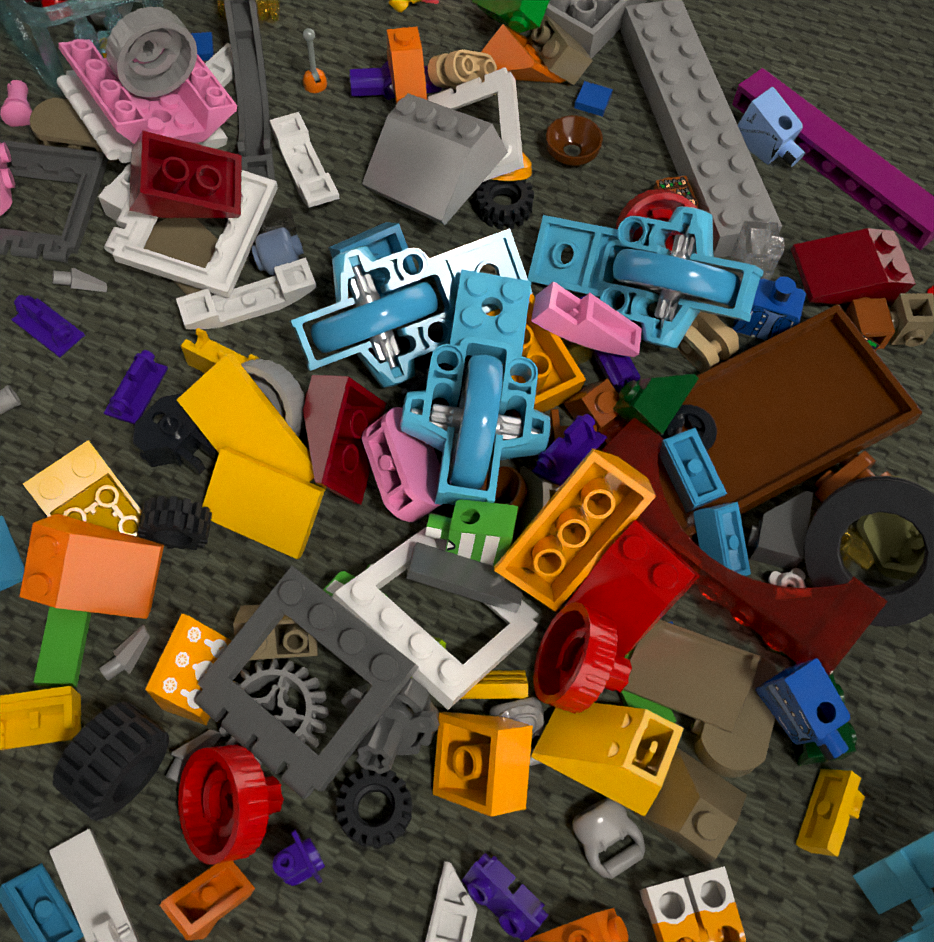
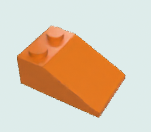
[19,514,164,619]

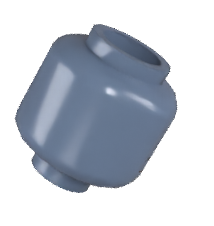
[252,227,304,276]

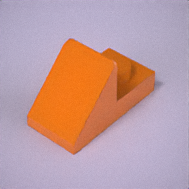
[159,861,255,941]

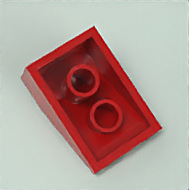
[564,520,701,658]

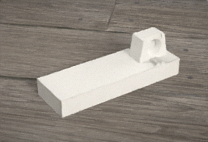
[49,828,140,942]

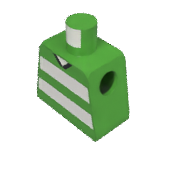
[425,499,518,566]

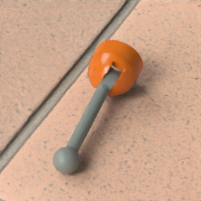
[303,28,327,93]

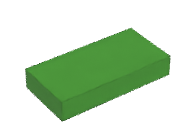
[33,607,92,687]

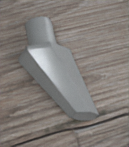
[52,268,107,292]
[99,624,150,681]
[165,729,221,783]

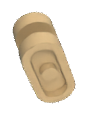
[428,49,497,89]
[670,301,739,374]

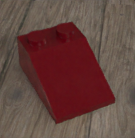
[129,130,242,218]
[790,228,916,306]
[303,375,386,505]

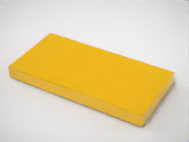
[177,353,314,482]

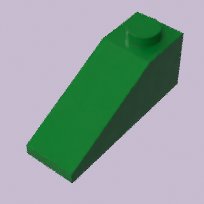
[471,0,550,33]

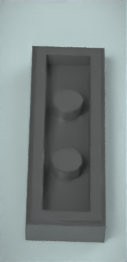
[406,542,523,613]

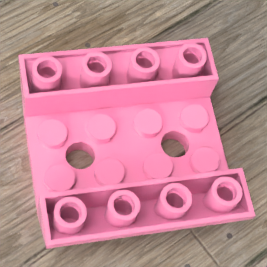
[58,39,237,144]

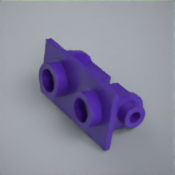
[11,295,85,358]
[104,350,168,425]
[532,414,607,486]
[273,831,325,886]
[462,853,549,942]

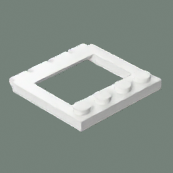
[428,67,524,182]
[56,70,228,163]
[104,170,278,298]
[332,527,539,710]

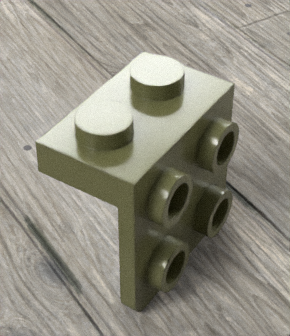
[857,475,925,581]

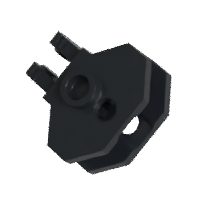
[133,393,219,474]

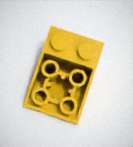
[23,440,142,538]
[531,703,684,817]

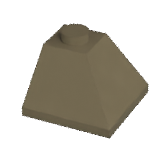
[635,747,747,865]

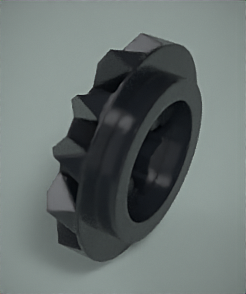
[658,405,717,451]

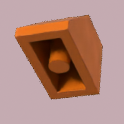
[387,27,427,103]

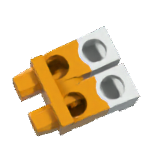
[639,866,746,942]

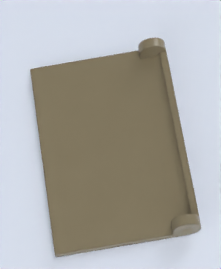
[144,218,245,295]
[623,620,762,733]

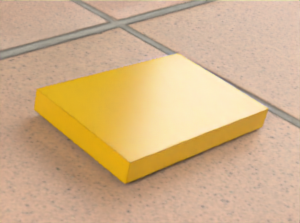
[202,446,325,559]

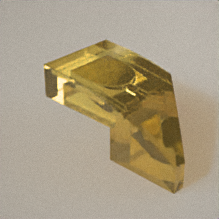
[840,524,875,571]

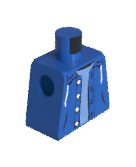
[732,276,806,340]
[755,658,850,761]

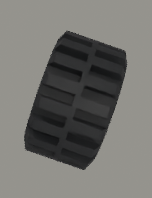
[52,701,170,821]

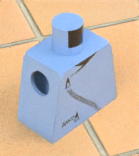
[738,86,805,167]

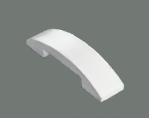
[269,112,340,208]
[176,257,317,329]

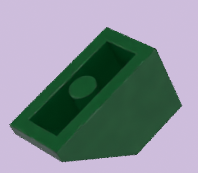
[613,374,699,436]

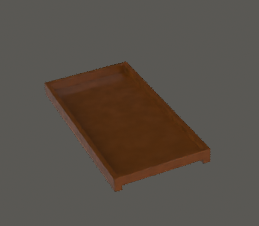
[597,304,923,550]

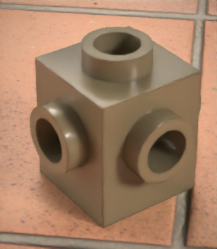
[889,293,934,347]

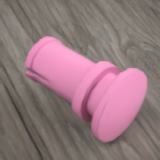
[0,80,32,127]

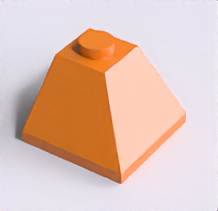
[481,24,566,83]

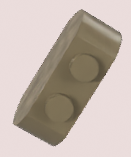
[29,97,118,164]
[690,658,778,778]

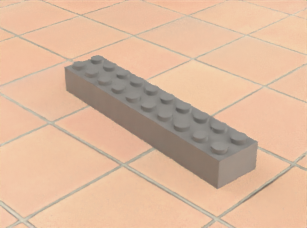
[621,0,782,258]

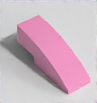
[531,281,642,357]

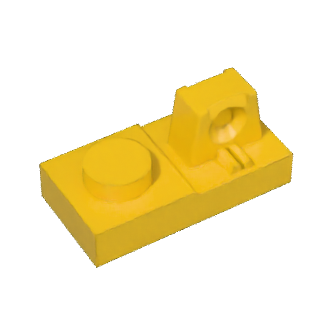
[796,769,865,857]

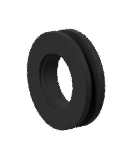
[805,476,934,627]

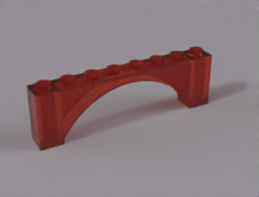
[601,418,888,676]

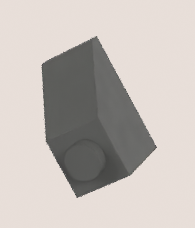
[746,491,813,570]

